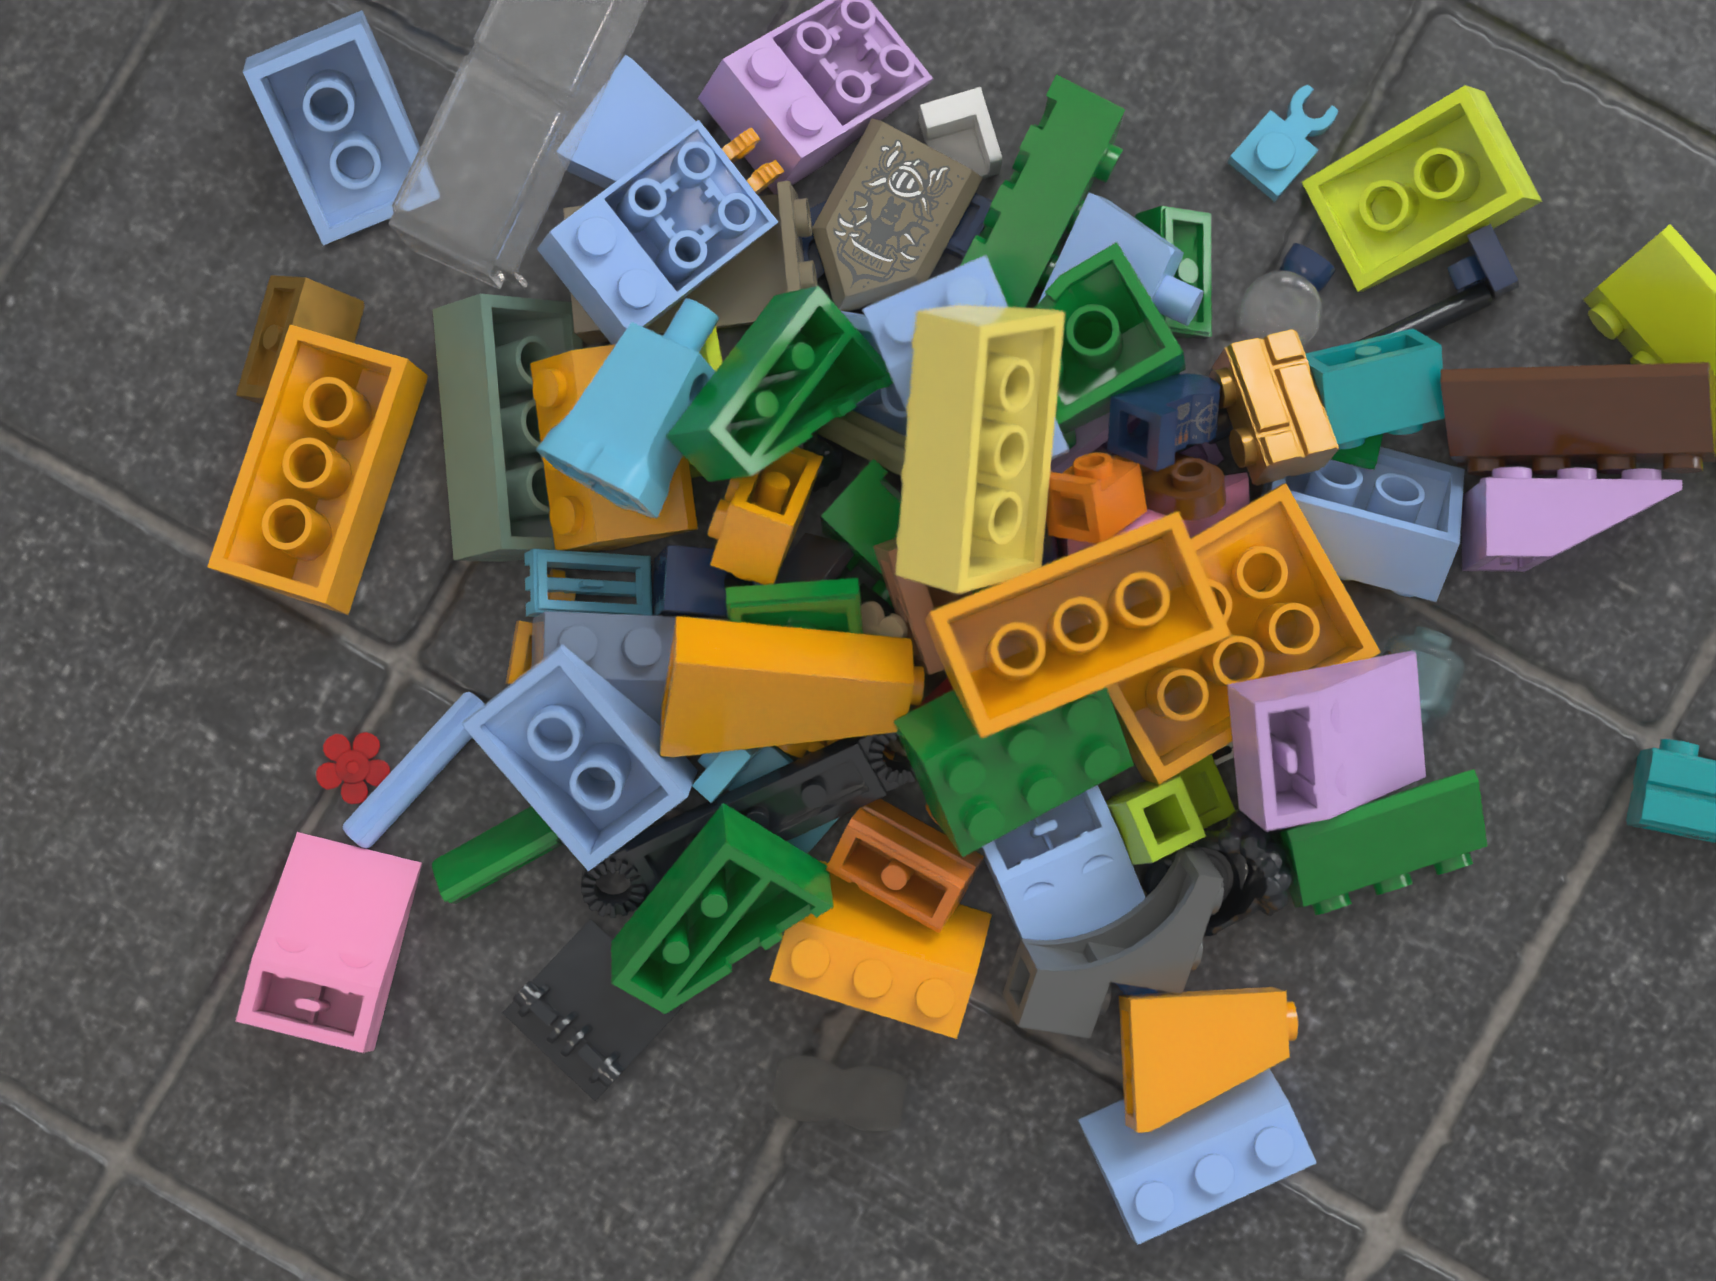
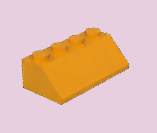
[207,324,428,615]
[925,511,1231,739]

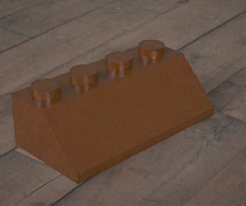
[1441,362,1716,476]

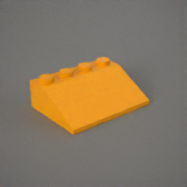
[1107,483,1381,785]

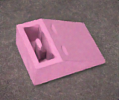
[236,832,422,1053]

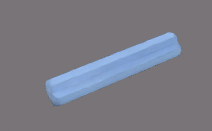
[343,691,485,849]

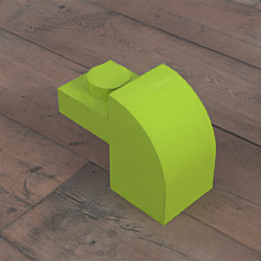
[1106,754,1235,864]

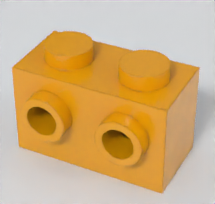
[707,447,823,585]

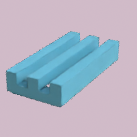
[524,549,653,617]

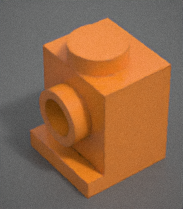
[1046,453,1147,544]

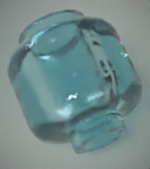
[1381,626,1465,726]

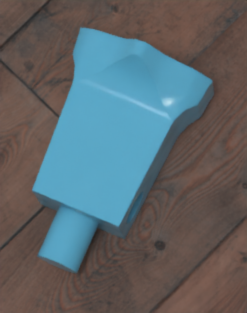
[536,298,719,518]

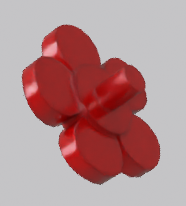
[316,732,390,804]

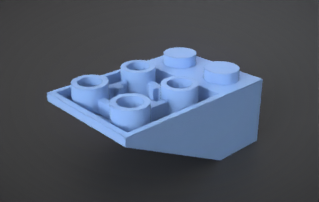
[537,120,778,345]
[979,785,1146,940]

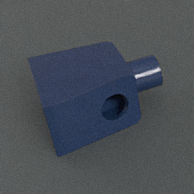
[652,545,763,618]

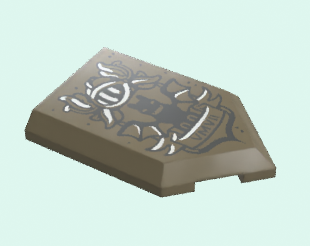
[812,118,983,312]

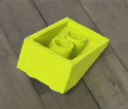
[1302,85,1542,292]

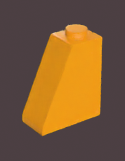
[1119,987,1298,1133]

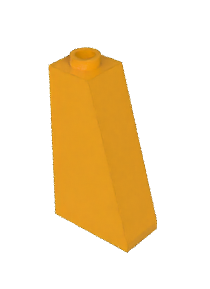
[660,616,924,757]

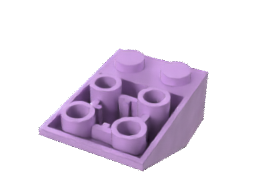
[698,0,933,194]
[1462,467,1682,572]
[1227,651,1426,831]

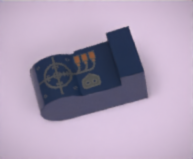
[1107,373,1221,471]

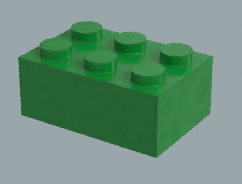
[893,687,1134,857]

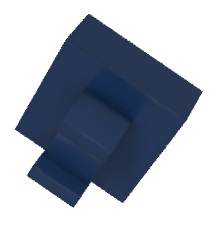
[1447,224,1519,298]

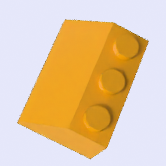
[530,344,698,551]
[769,860,992,1039]

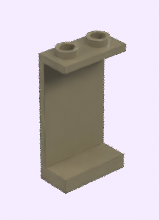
[563,181,818,344]

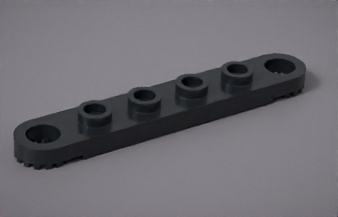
[581,732,916,918]

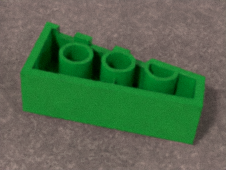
[960,74,1125,308]

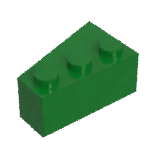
[666,286,894,482]
[611,803,833,1014]

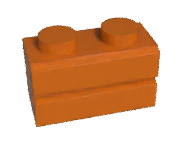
[826,799,984,933]

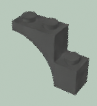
[1002,846,1224,1039]

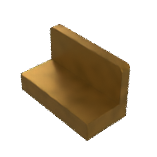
[236,275,365,404]

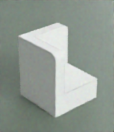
[918,87,1002,178]

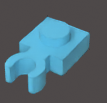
[1228,85,1338,202]

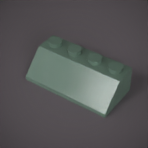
[433,294,600,562]

